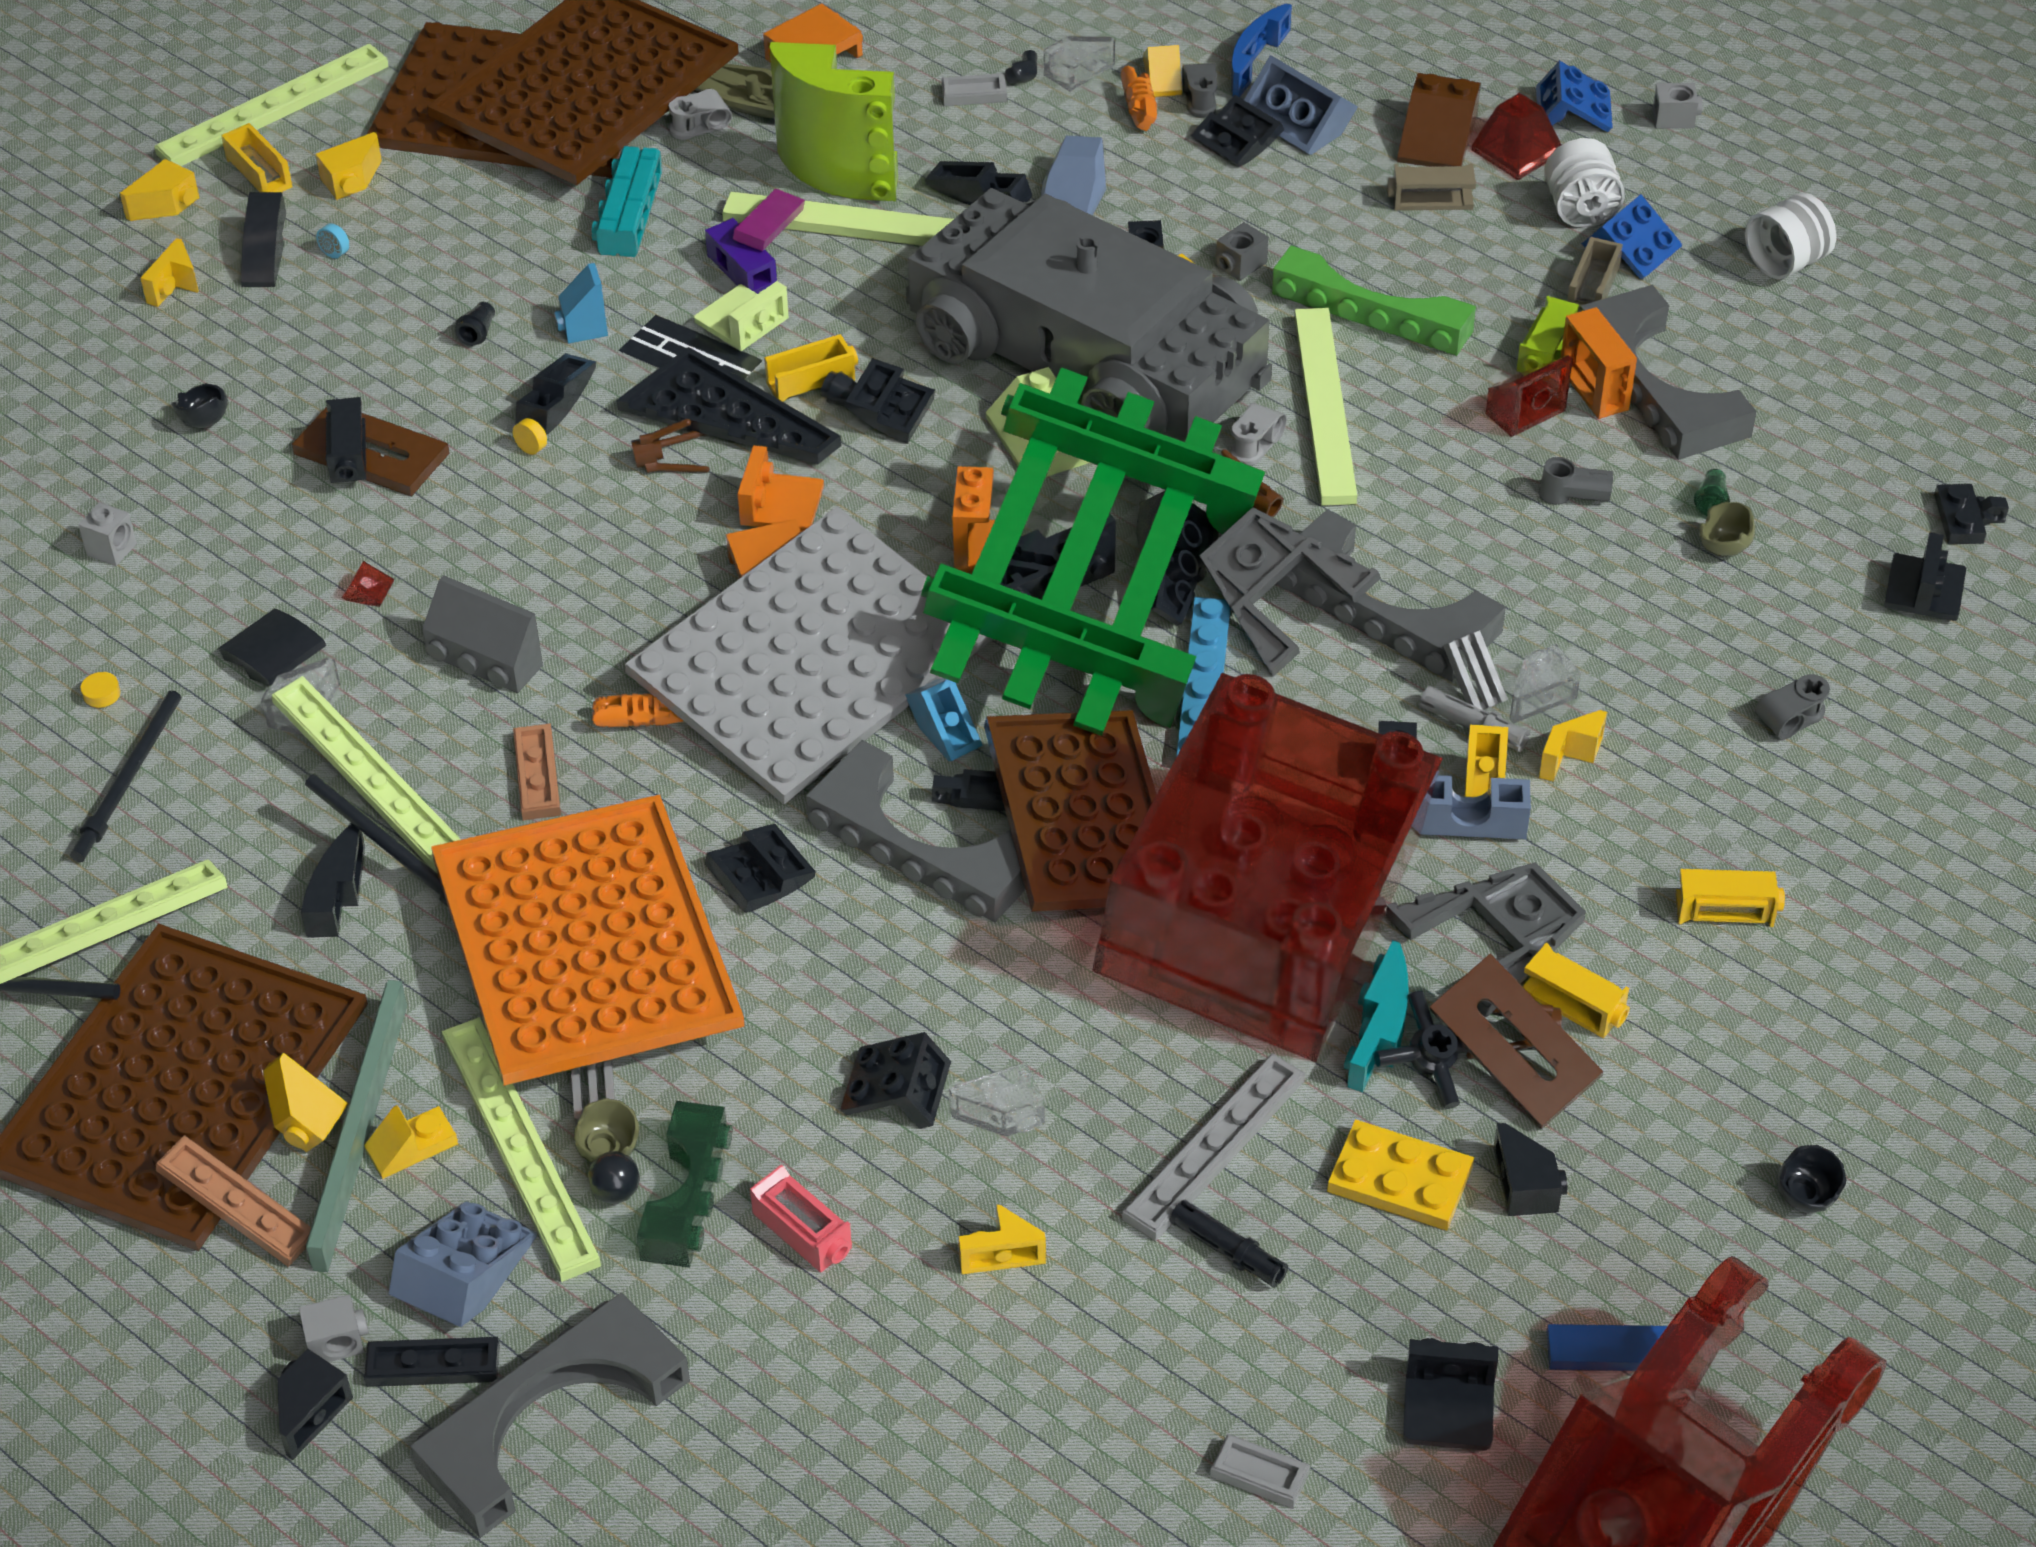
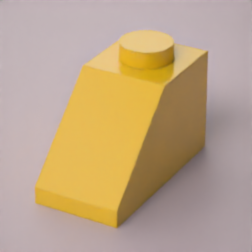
[316,132,382,200]
[120,159,200,221]
[263,1053,349,1152]

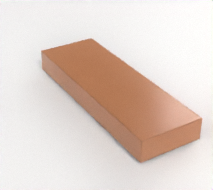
[513,723,561,821]

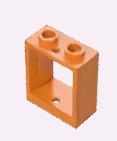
[1559,307,1637,419]

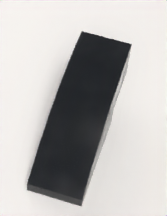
[925,161,1033,205]
[241,192,286,287]
[515,353,596,436]
[301,823,365,938]

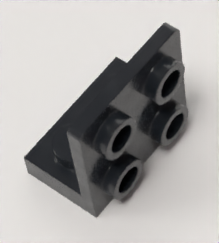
[840,1032,951,1129]

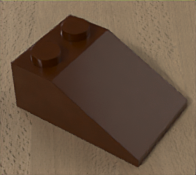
[1397,73,1481,167]

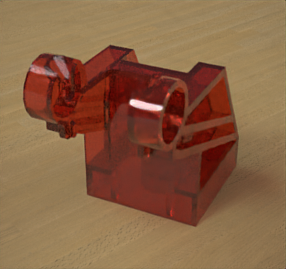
[1493,1256,1886,1547]

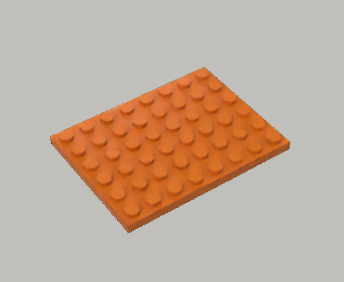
[431,794,744,1086]

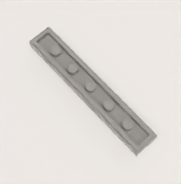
[1122,1053,1305,1242]

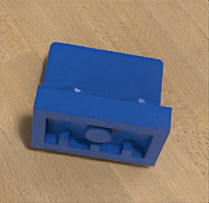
[1536,60,1613,132]
[1581,194,1682,279]

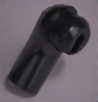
[1005,50,1038,84]

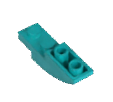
[1344,940,1409,1093]

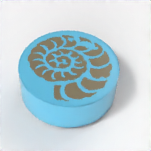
[316,223,349,258]

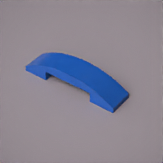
[1231,3,1292,97]

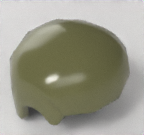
[1699,502,1755,556]
[574,1098,639,1163]

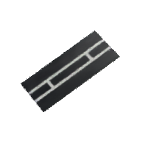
[618,315,764,379]

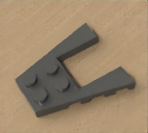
[1200,508,1381,677]
[1386,862,1586,1018]

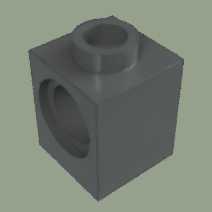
[1216,222,1269,281]

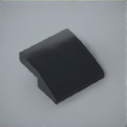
[1190,95,1285,167]
[845,358,935,443]
[218,608,327,686]
[705,823,816,913]

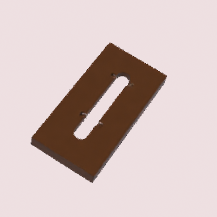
[292,407,450,497]
[1430,953,1604,1129]

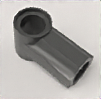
[1538,457,1613,505]

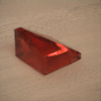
[341,561,395,607]

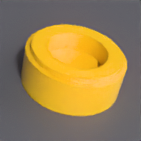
[513,418,547,455]
[81,672,121,708]

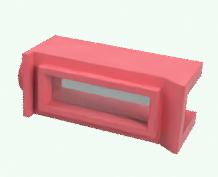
[750,1165,852,1273]

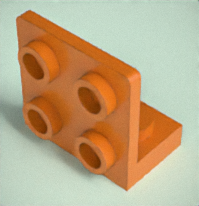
[737,445,824,532]

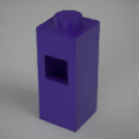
[705,218,777,294]

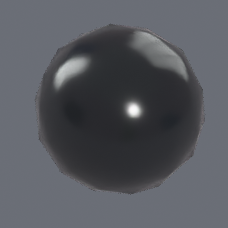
[588,1151,640,1204]

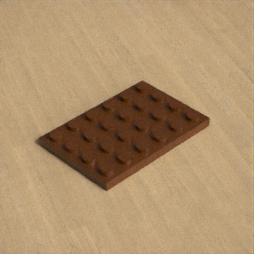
[984,710,1185,912]

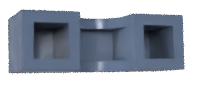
[1410,774,1531,839]

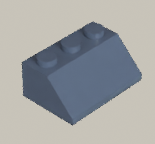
[1244,55,1358,155]

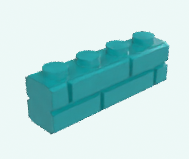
[592,146,663,257]

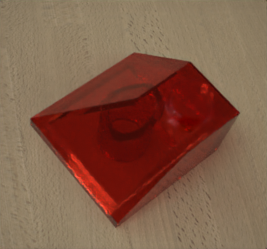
[1471,92,1562,180]
[1485,355,1573,437]

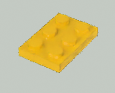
[1327,1119,1474,1231]

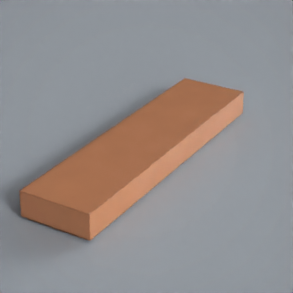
[156,1135,311,1267]

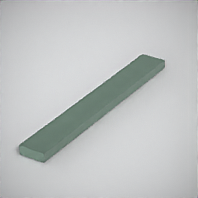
[306,980,407,1272]

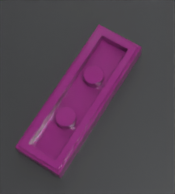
[733,188,805,251]

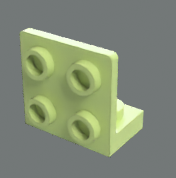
[694,281,789,351]

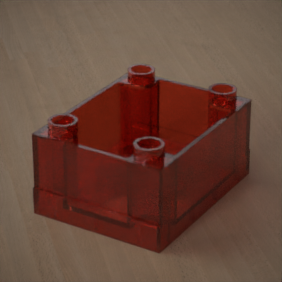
[1092,673,1443,1062]

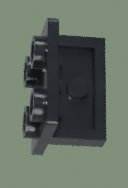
[1884,532,1967,621]

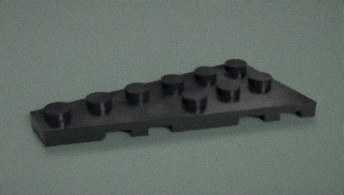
[617,347,841,464]

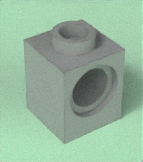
[1652,83,1703,129]
[78,502,137,566]
[299,1294,369,1362]

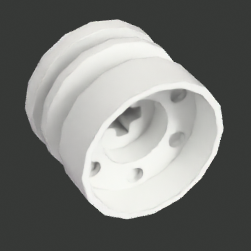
[1544,138,1625,228]
[1745,192,1837,279]

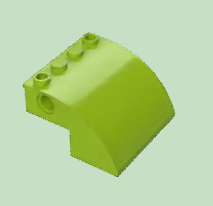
[769,42,898,201]

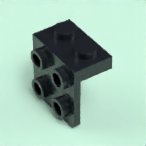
[1403,1338,1499,1451]

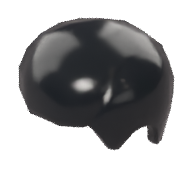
[171,383,228,429]
[1776,1145,1847,1214]

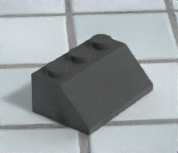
[422,575,543,693]

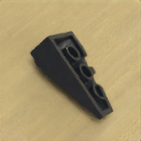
[1136,490,1219,626]

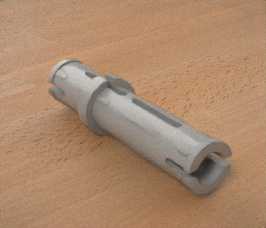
[1419,686,1530,752]

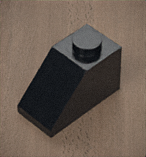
[1493,1123,1568,1216]
[277,1349,353,1460]

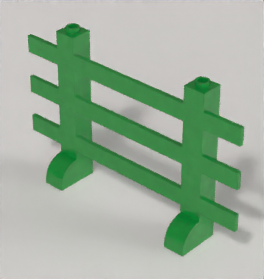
[921,368,1266,736]

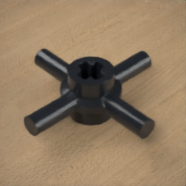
[1374,991,1469,1109]

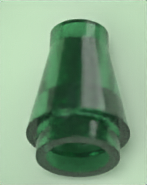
[1694,469,1730,516]

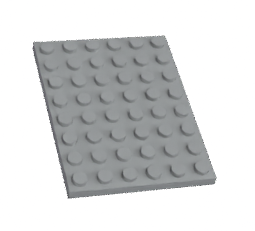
[625,506,993,804]

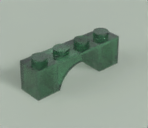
[636,1101,733,1268]

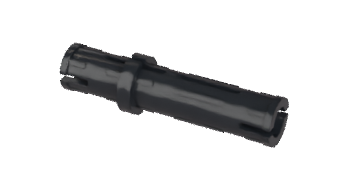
[1170,1200,1288,1288]

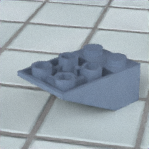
[389,1201,537,1327]

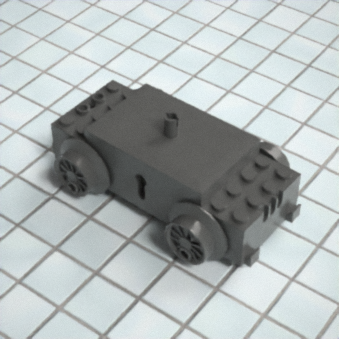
[906,188,1272,442]

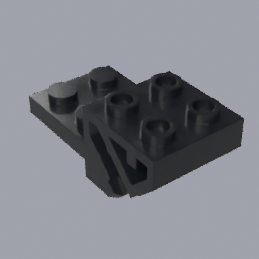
[1000,514,1116,644]

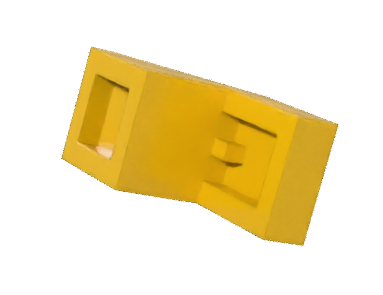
[1539,710,1607,782]

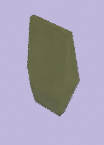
[694,64,775,119]

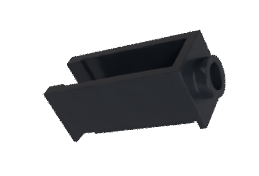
[326,397,367,483]

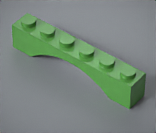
[1272,245,1476,356]

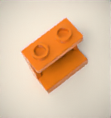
[763,3,863,63]
[952,466,995,574]
[726,519,801,579]

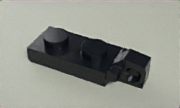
[932,769,1005,811]

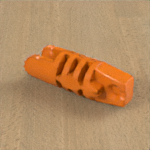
[1121,65,1157,131]
[592,693,683,728]

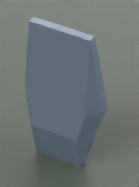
[1041,135,1106,215]

